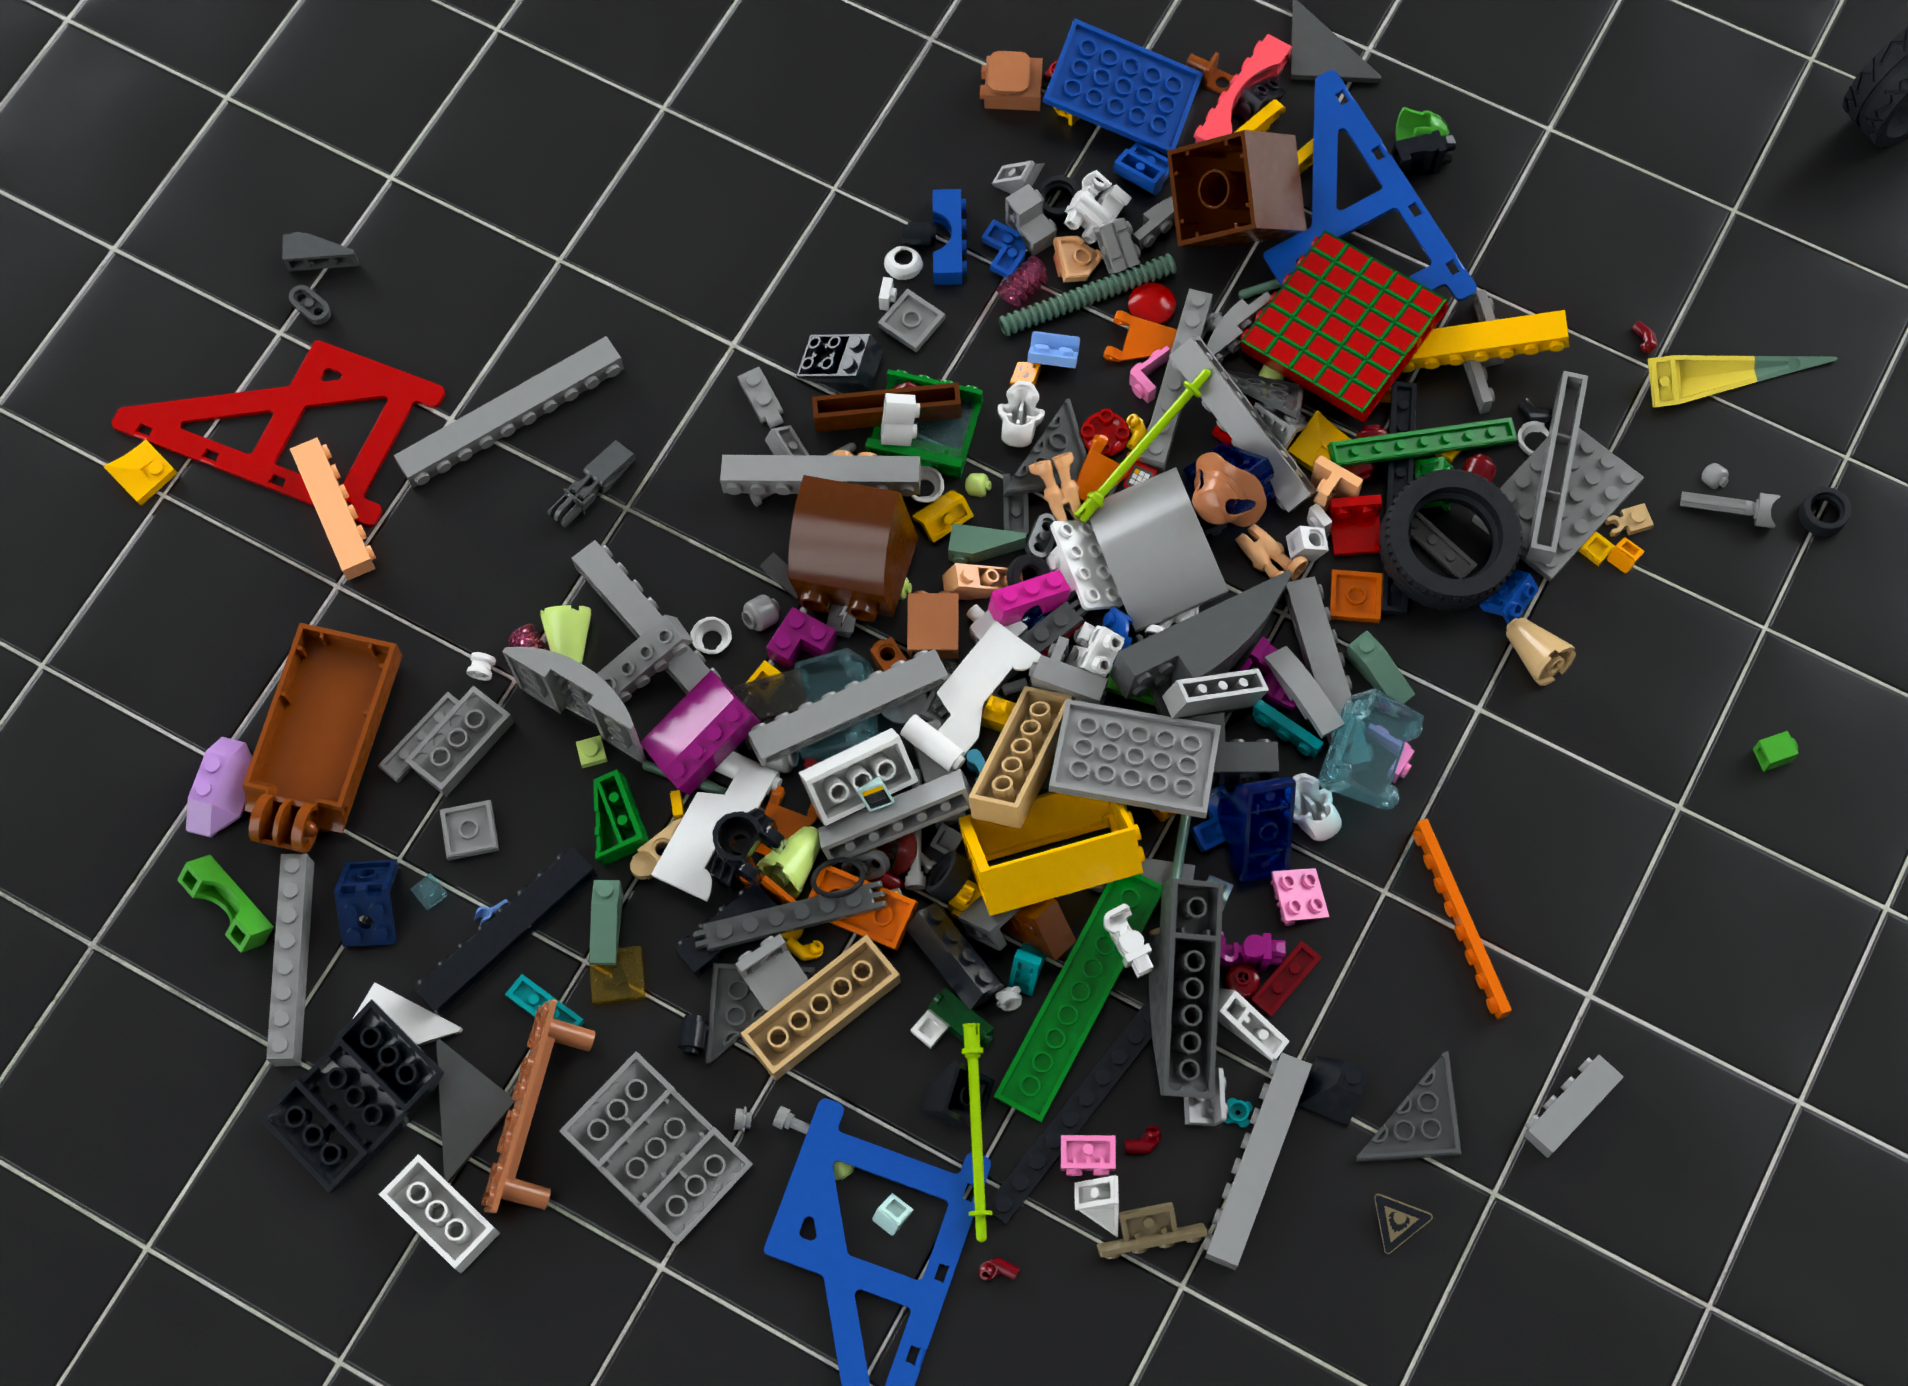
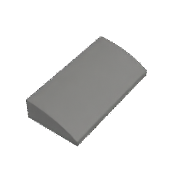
[404,686,514,797]

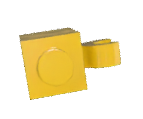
[981,695,1016,732]
[948,879,981,921]

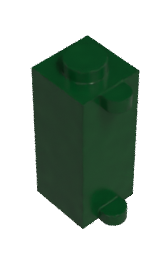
[928,988,994,1051]

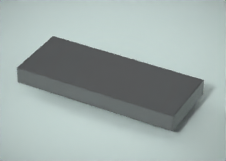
[760,552,798,600]

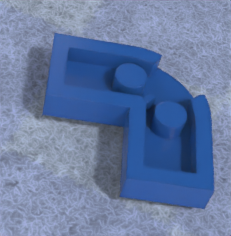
[981,219,1026,281]
[1101,606,1133,668]
[1189,784,1238,853]

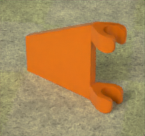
[1103,310,1177,362]
[1075,434,1141,501]
[755,786,818,856]
[740,857,796,904]

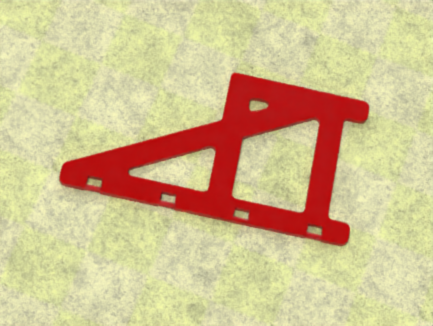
[111,340,445,527]

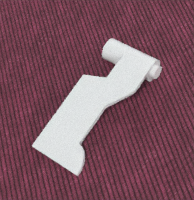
[900,621,1042,772]
[651,751,782,902]

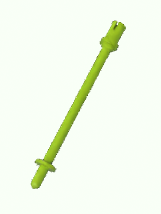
[1073,369,1211,524]
[962,1023,992,1243]

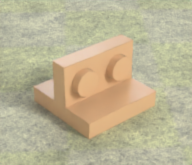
[1310,455,1363,513]

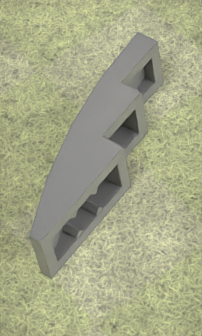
[1264,646,1345,739]

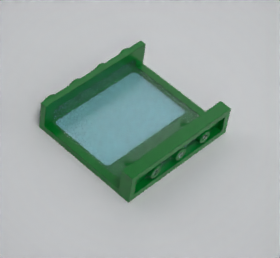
[865,369,983,478]

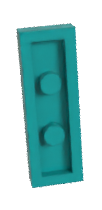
[1252,699,1324,758]
[505,974,585,1027]

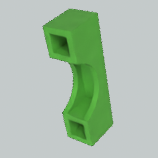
[177,855,274,953]

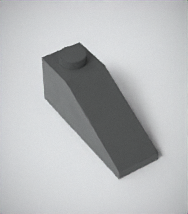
[282,232,359,271]

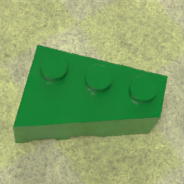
[593,769,649,866]

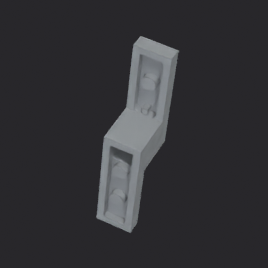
[1463,290,1505,414]

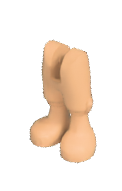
[1028,452,1081,521]
[1235,524,1308,582]

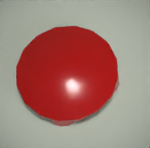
[1128,282,1176,324]
[1081,409,1130,457]

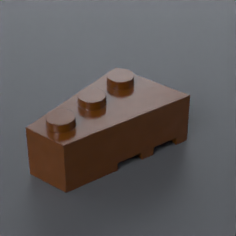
[1001,899,1076,961]

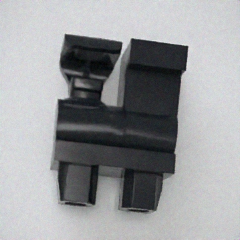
[1391,130,1457,176]

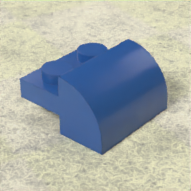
[1113,142,1170,195]

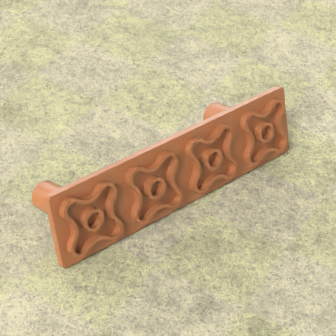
[481,999,595,1214]

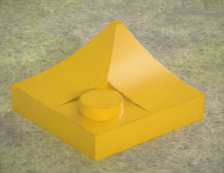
[1288,410,1351,472]
[104,439,178,506]

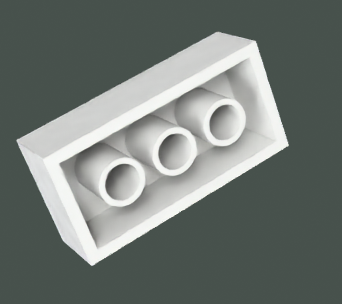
[798,728,918,826]
[379,1154,500,1274]

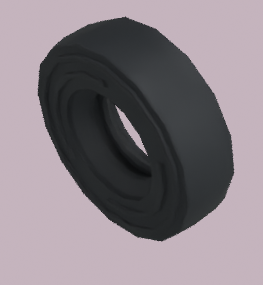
[1006,554,1050,586]

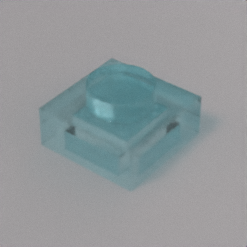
[410,873,448,911]

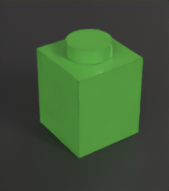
[1753,731,1799,772]

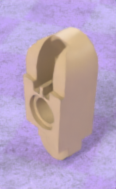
[630,818,682,880]

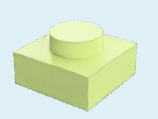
[576,735,608,768]

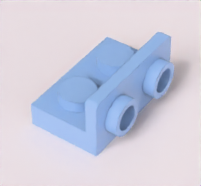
[1027,331,1080,368]

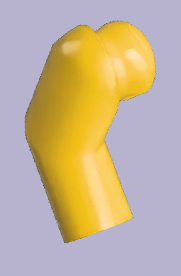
[1126,414,1147,450]
[786,937,824,961]

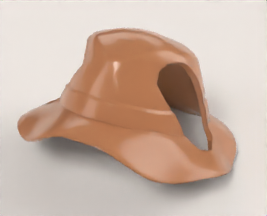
[1192,452,1267,527]

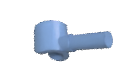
[474,899,509,926]

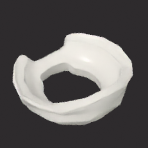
[884,246,923,280]
[1517,421,1549,456]
[911,466,944,503]
[690,617,732,654]

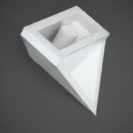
[1075,1175,1119,1238]

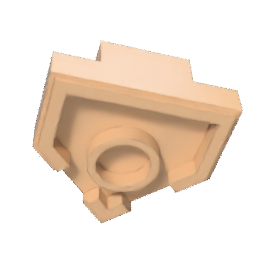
[1053,235,1103,282]

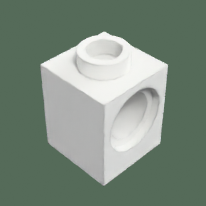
[1286,526,1329,561]

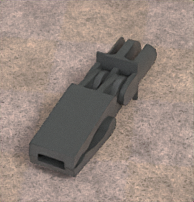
[547,440,636,528]

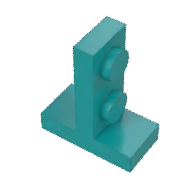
[1007,942,1047,997]

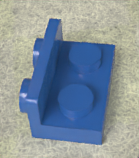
[1479,569,1539,624]

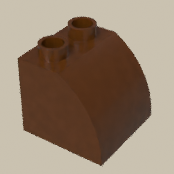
[1167,130,1307,247]
[788,475,918,622]

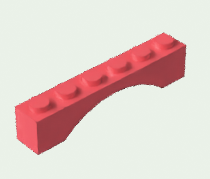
[1194,34,1292,143]

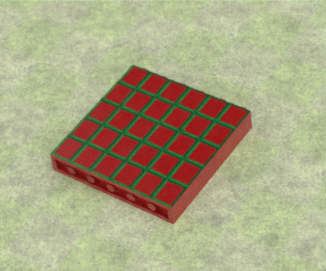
[1240,230,1448,423]

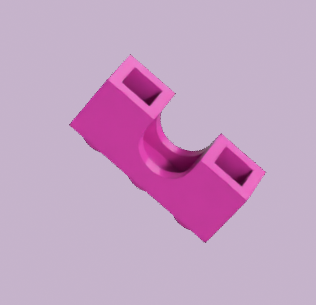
[988,570,1071,627]

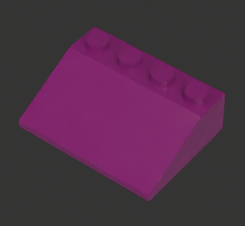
[640,670,761,795]

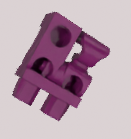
[1240,636,1304,711]
[1220,932,1286,972]

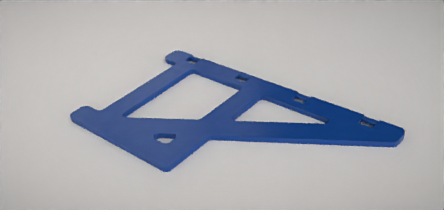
[1263,70,1477,301]
[764,1098,991,1386]

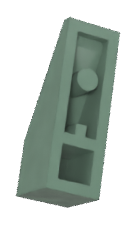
[948,523,1027,564]
[1345,631,1415,711]
[589,880,624,965]

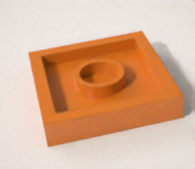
[1329,569,1382,623]

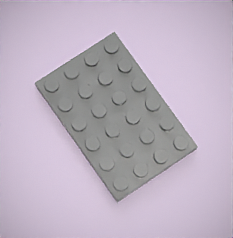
[1472,428,1644,582]
[1049,699,1221,819]

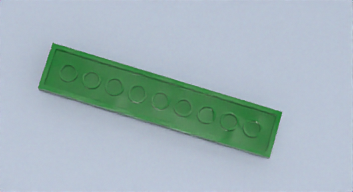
[994,874,1162,1123]

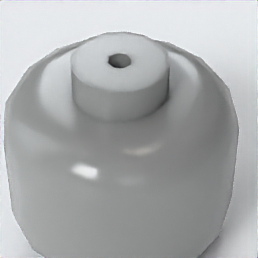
[1701,463,1729,489]

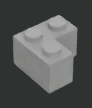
[1005,184,1057,256]

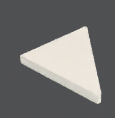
[321,982,463,1074]

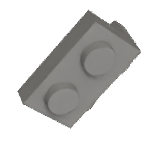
[1184,1068,1228,1126]

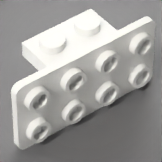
[1045,520,1123,610]

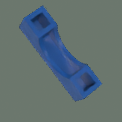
[932,189,967,285]

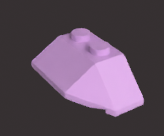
[186,737,253,838]

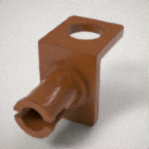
[1186,52,1234,94]

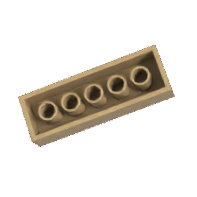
[968,686,1073,829]
[740,934,901,1081]

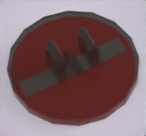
[876,833,917,875]

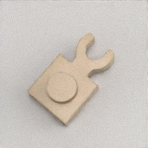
[1605,503,1654,537]

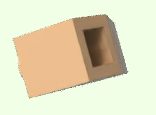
[942,563,1023,600]

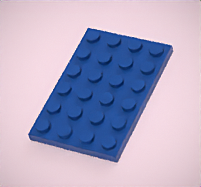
[1042,18,1203,155]

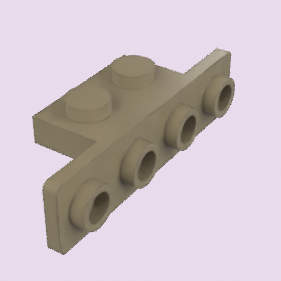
[1097,1202,1208,1259]

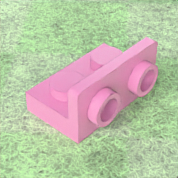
[1061,1135,1116,1176]

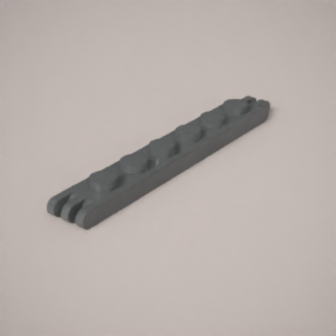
[931,599,1089,723]
[693,881,888,951]

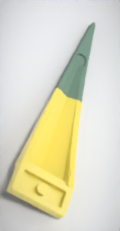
[1648,355,1838,407]

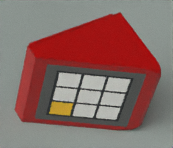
[1123,460,1158,488]

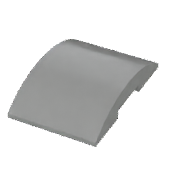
[1089,467,1229,633]
[502,647,647,764]
[559,1051,753,1245]

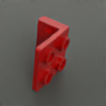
[1328,495,1382,556]

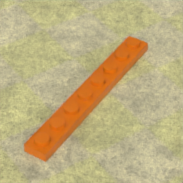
[1413,819,1512,1020]

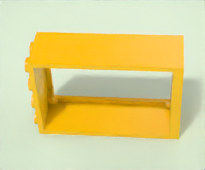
[958,792,1145,916]

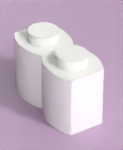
[880,393,920,446]

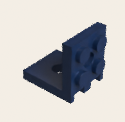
[334,859,398,947]

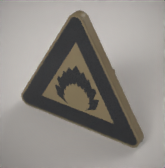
[1374,1194,1433,1254]

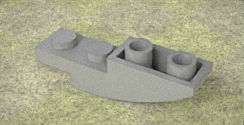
[1133,196,1176,251]
[1207,291,1271,363]

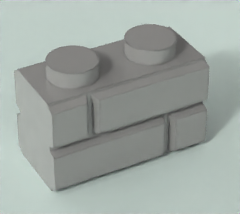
[1093,217,1141,274]

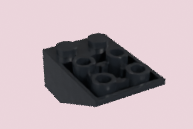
[796,334,884,391]

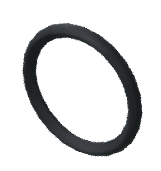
[811,857,866,898]

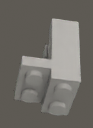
[1028,636,1108,705]

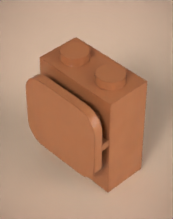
[980,51,1043,111]
[907,591,959,659]

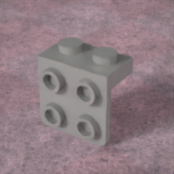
[735,934,809,1012]

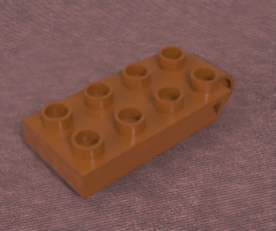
[243,623,403,854]

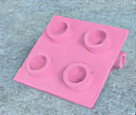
[1271,868,1329,926]

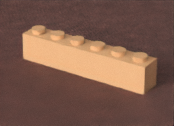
[290,438,376,580]

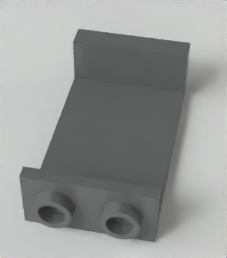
[958,895,1023,951]

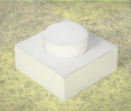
[879,277,897,311]
[1307,503,1332,534]
[911,1010,948,1049]

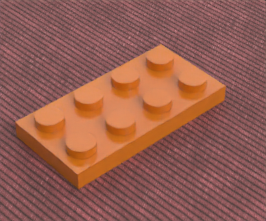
[808,865,918,951]

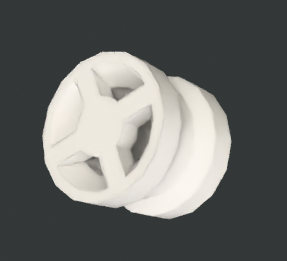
[466,652,496,681]

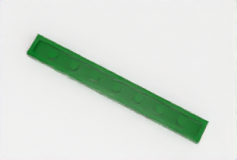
[1327,417,1518,467]

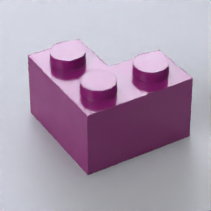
[766,607,837,670]

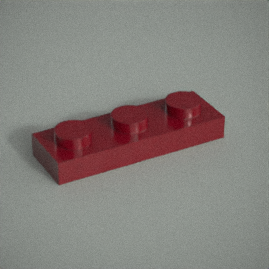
[1250,941,1322,1018]

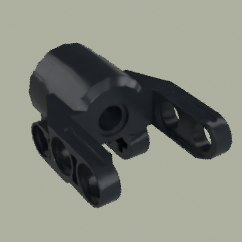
[710,808,788,893]

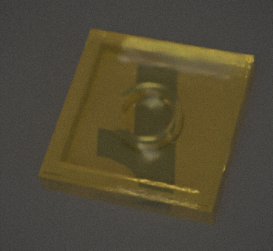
[589,946,646,1005]

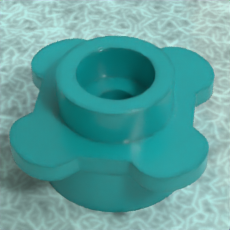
[1225,1098,1253,1128]

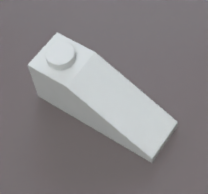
[1217,988,1289,1061]

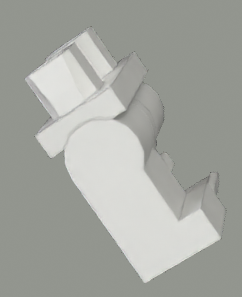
[1064,170,1131,244]
[1066,621,1125,677]
[1103,904,1154,978]

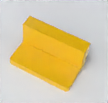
[912,490,974,543]

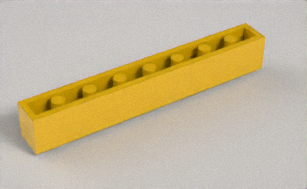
[1402,310,1569,372]

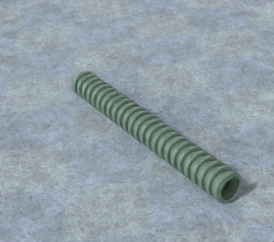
[999,253,1176,336]

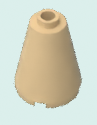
[1506,618,1576,686]

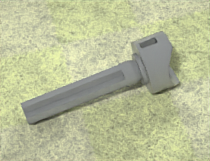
[1680,491,1780,528]

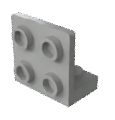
[1253,401,1308,449]

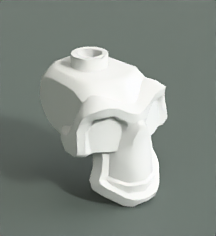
[998,381,1045,447]
[1286,773,1342,841]

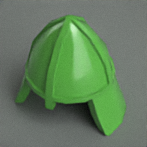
[1395,107,1450,141]

